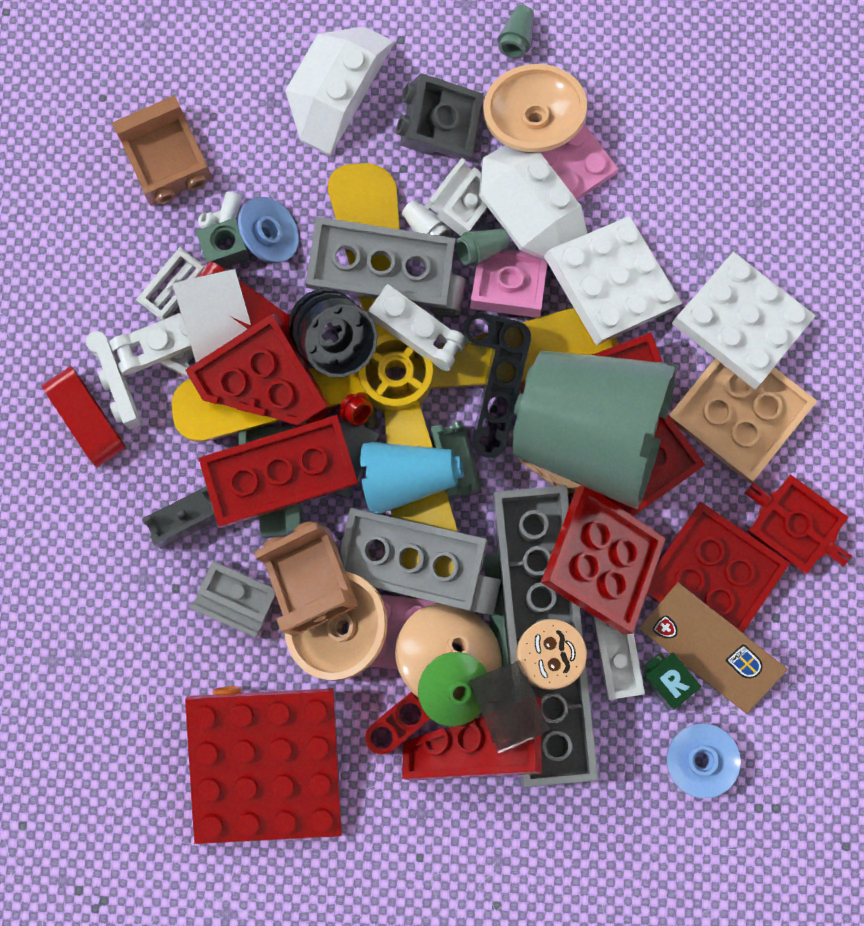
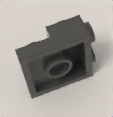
[396,73,484,161]

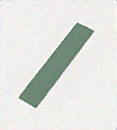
[484,553,512,695]

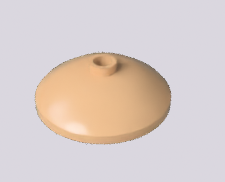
[483,64,587,152]
[284,572,387,681]
[395,604,502,698]

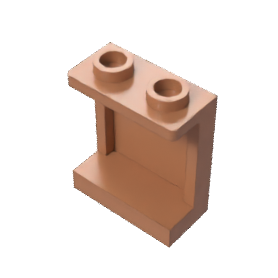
[112,95,213,206]
[254,521,359,636]

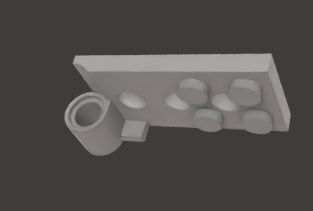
[306,217,466,317]
[339,508,501,615]

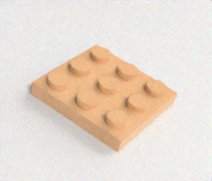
[669,358,817,484]

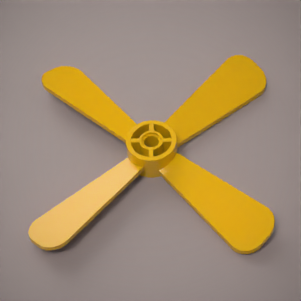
[172,163,618,599]

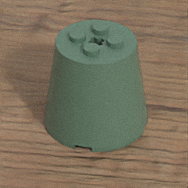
[513,350,677,509]

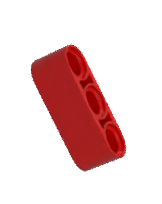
[41,366,127,468]
[365,692,431,755]

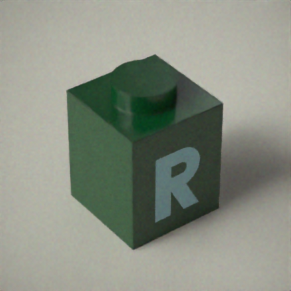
[642,652,702,710]

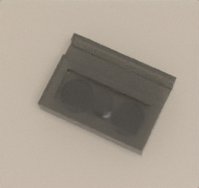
[469,660,549,753]

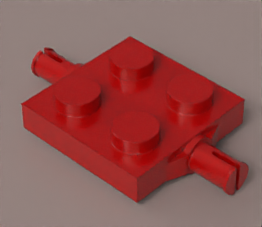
[744,474,852,575]

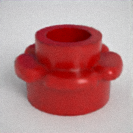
[340,392,373,426]

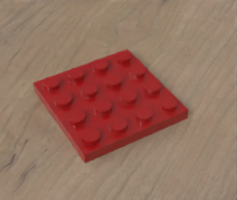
[185,688,342,844]

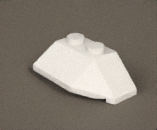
[285,26,394,157]
[479,145,587,260]

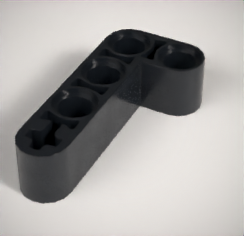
[462,313,531,458]

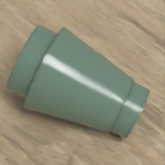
[498,5,534,58]
[455,228,510,266]

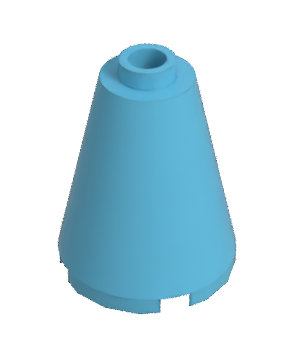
[360,442,464,514]

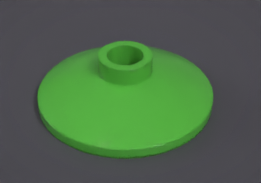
[418,652,490,726]

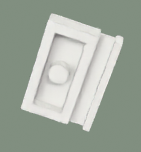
[424,158,487,236]

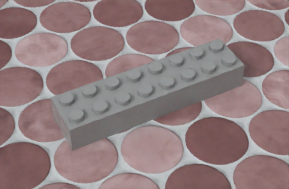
[493,485,598,787]

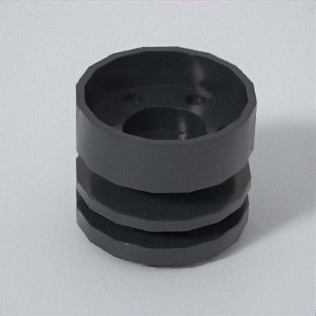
[287,288,378,377]

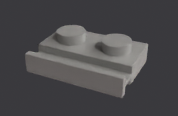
[190,561,276,638]

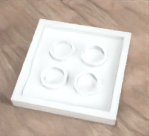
[544,216,682,346]
[672,252,815,390]

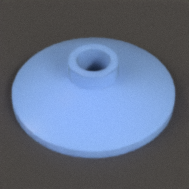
[238,197,299,263]
[667,724,741,798]

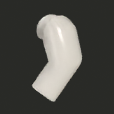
[198,192,242,229]

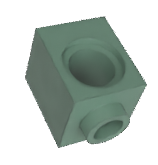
[196,218,250,268]

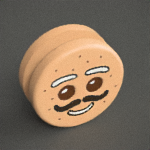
[516,619,587,690]

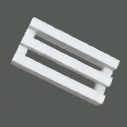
[136,247,205,320]

